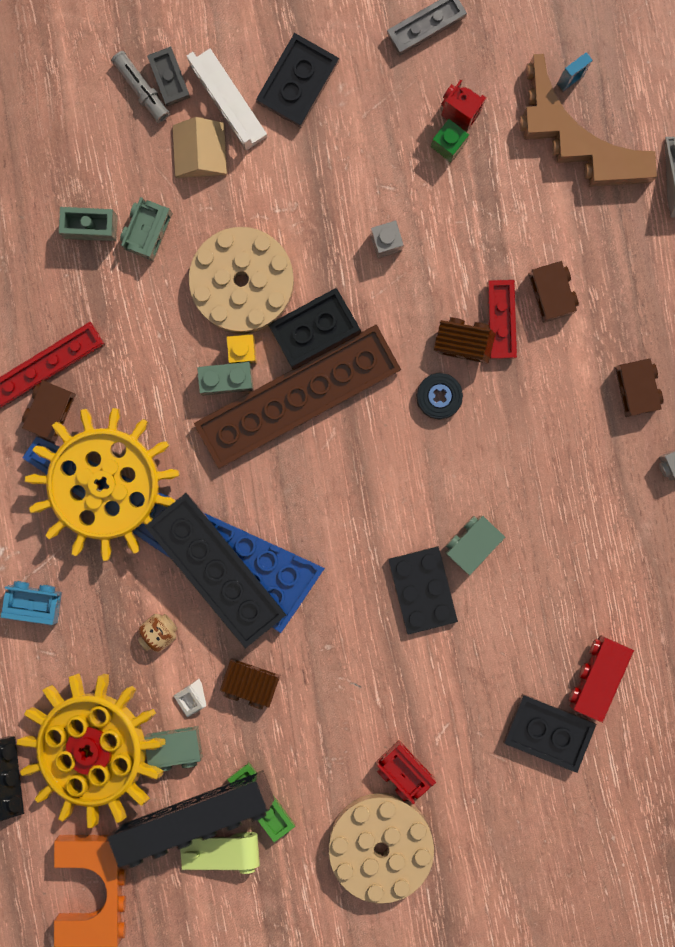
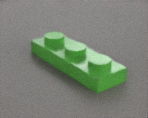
[227,762,295,842]

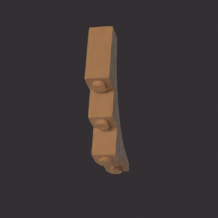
[519,54,657,187]

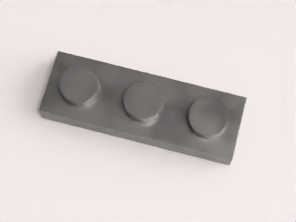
[387,0,467,56]

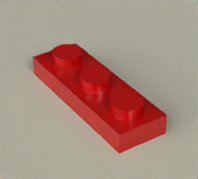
[487,280,517,359]

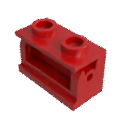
[441,79,487,132]
[376,740,436,804]

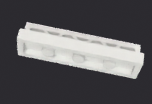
[187,49,268,151]

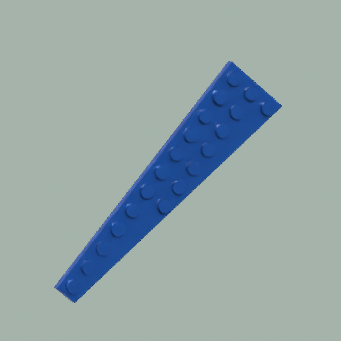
[22,436,325,633]

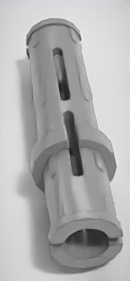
[111,51,170,123]

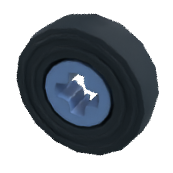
[416,373,463,420]

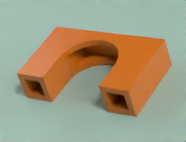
[54,835,126,947]

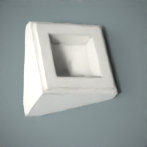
[173,679,207,717]

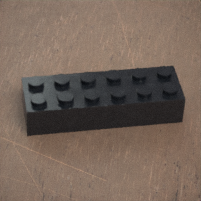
[107,770,275,868]

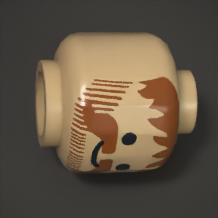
[138,614,178,652]

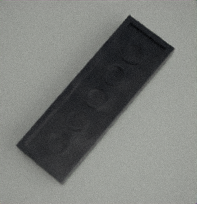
[145,492,286,649]

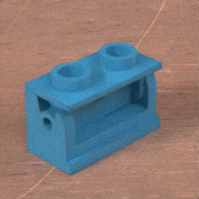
[0,581,62,625]

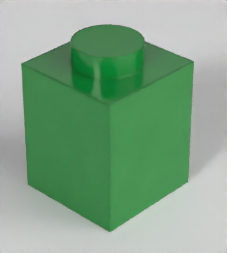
[431,119,469,163]

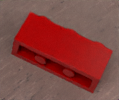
[569,635,634,723]

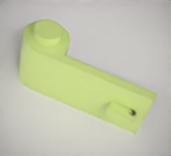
[180,832,260,874]

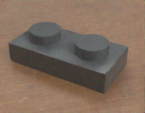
[147,47,191,107]

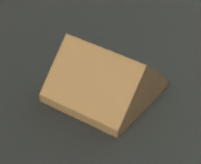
[173,117,227,178]

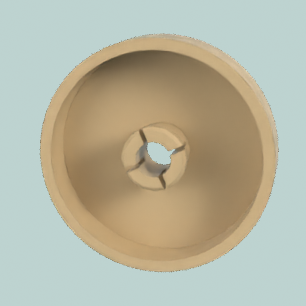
[189,227,294,334]
[329,793,434,903]

